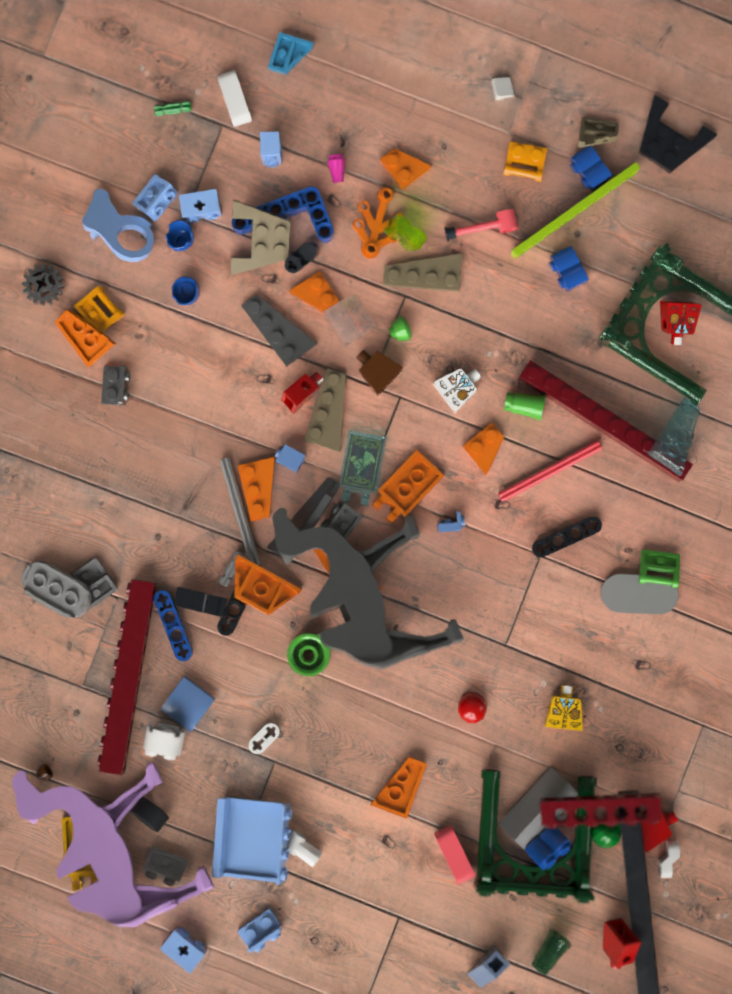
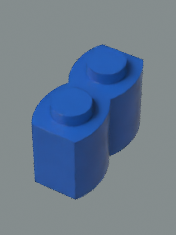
[570,146,612,191]
[549,246,589,292]
[525,828,572,870]

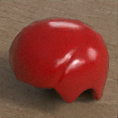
[458,692,487,724]

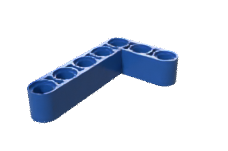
[231,187,334,243]

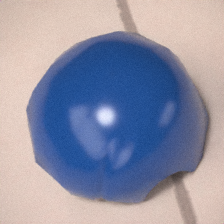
[165,220,195,251]
[172,276,200,305]

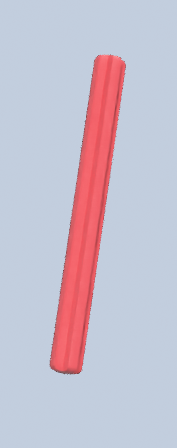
[498,441,602,502]

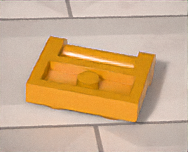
[504,141,547,182]
[74,285,125,333]

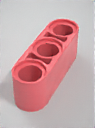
[434,825,475,885]

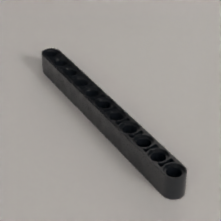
[618,790,659,994]

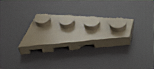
[383,253,462,292]
[304,368,346,452]

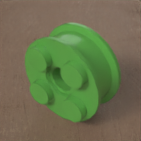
[287,633,330,676]

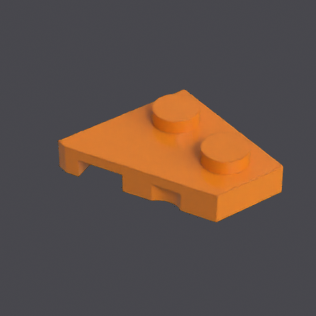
[380,148,432,191]
[289,271,340,314]
[462,423,504,475]

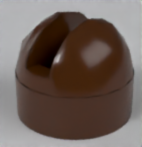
[36,764,53,781]

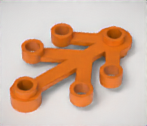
[352,187,405,259]

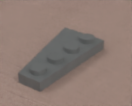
[241,294,317,367]

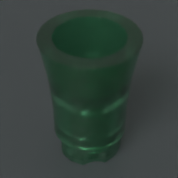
[531,929,572,975]

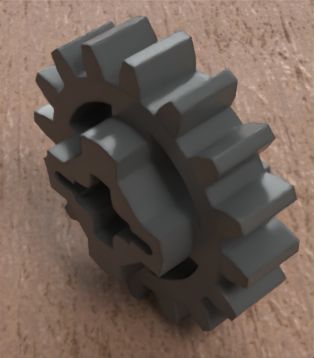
[22,264,65,306]

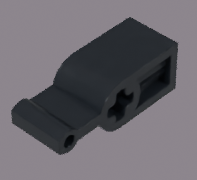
[173,587,228,617]

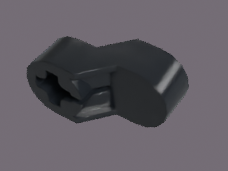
[284,242,319,273]

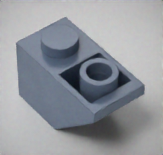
[467,945,510,988]

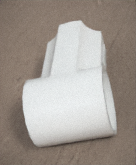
[287,829,322,867]

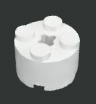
[143,723,186,760]

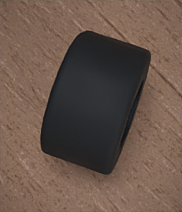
[131,797,169,832]

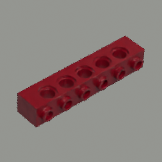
[540,793,662,828]

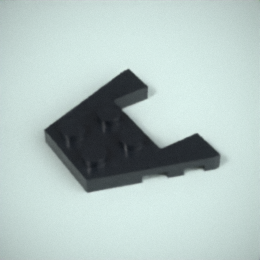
[639,95,717,173]

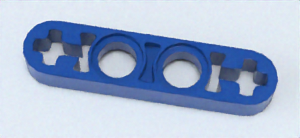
[154,590,193,661]

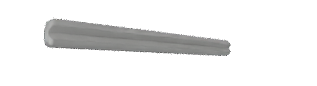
[220,457,261,566]

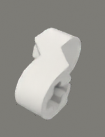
[658,840,680,878]

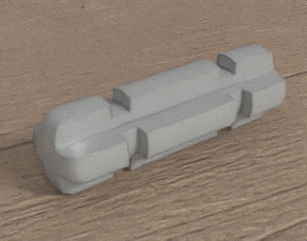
[219,551,244,587]

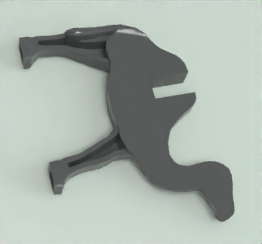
[272,508,464,669]

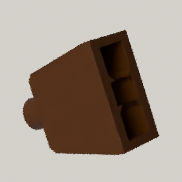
[356,350,403,396]

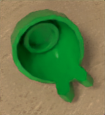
[592,811,621,848]

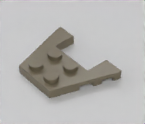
[230,200,290,275]

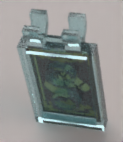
[339,430,387,507]

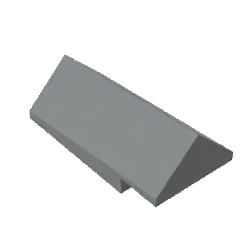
[498,767,578,849]

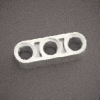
[217,70,252,127]

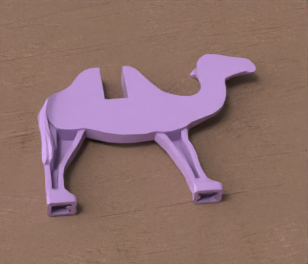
[12,762,214,927]

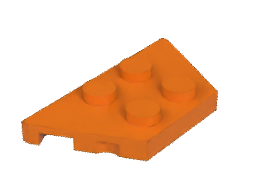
[234,554,302,615]

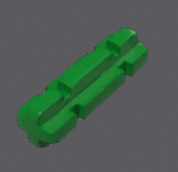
[154,100,191,116]

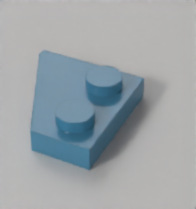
[268,32,314,75]

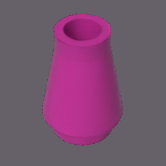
[327,154,346,183]

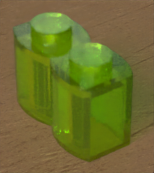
[384,215,427,252]

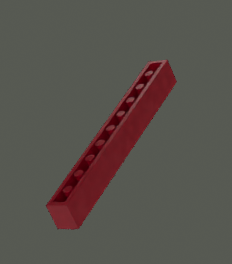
[518,360,693,482]
[97,579,157,776]

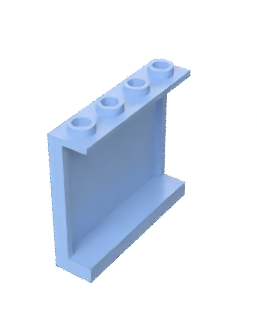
[212,796,292,885]

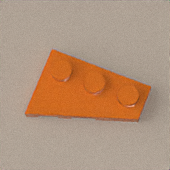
[370,756,427,819]

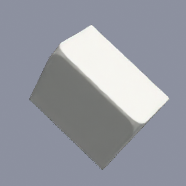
[491,77,514,100]

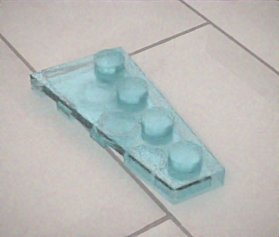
[648,398,700,476]

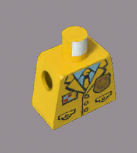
[544,685,583,731]

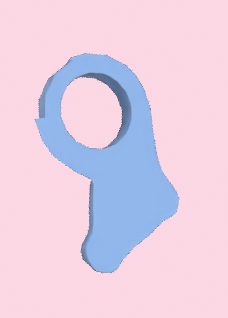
[82,189,154,262]

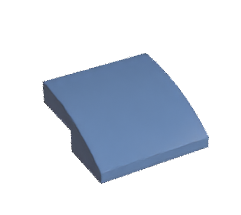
[160,676,216,732]

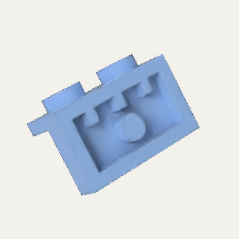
[132,174,178,222]
[237,907,283,953]

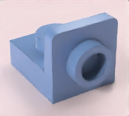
[437,511,465,533]

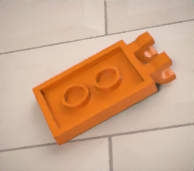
[372,450,444,524]

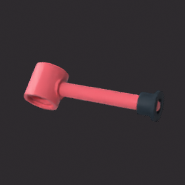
[444,209,518,242]

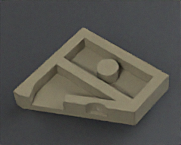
[578,117,619,148]

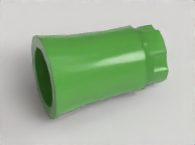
[504,392,546,421]

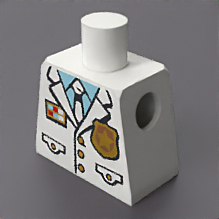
[433,368,481,414]

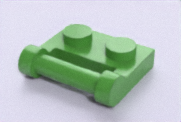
[638,549,680,588]

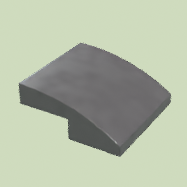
[70,556,118,610]

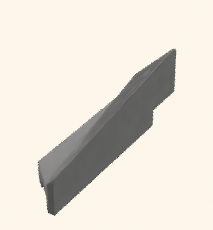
[268,478,341,558]

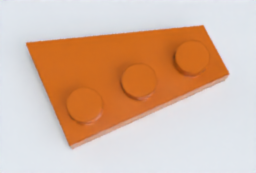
[54,310,117,367]
[238,457,275,522]

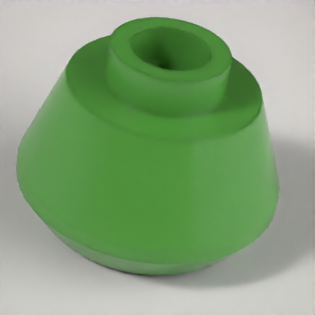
[388,316,412,341]

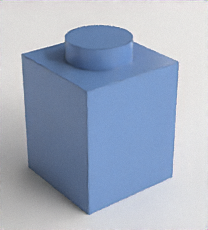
[275,444,306,473]

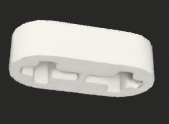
[249,722,280,754]

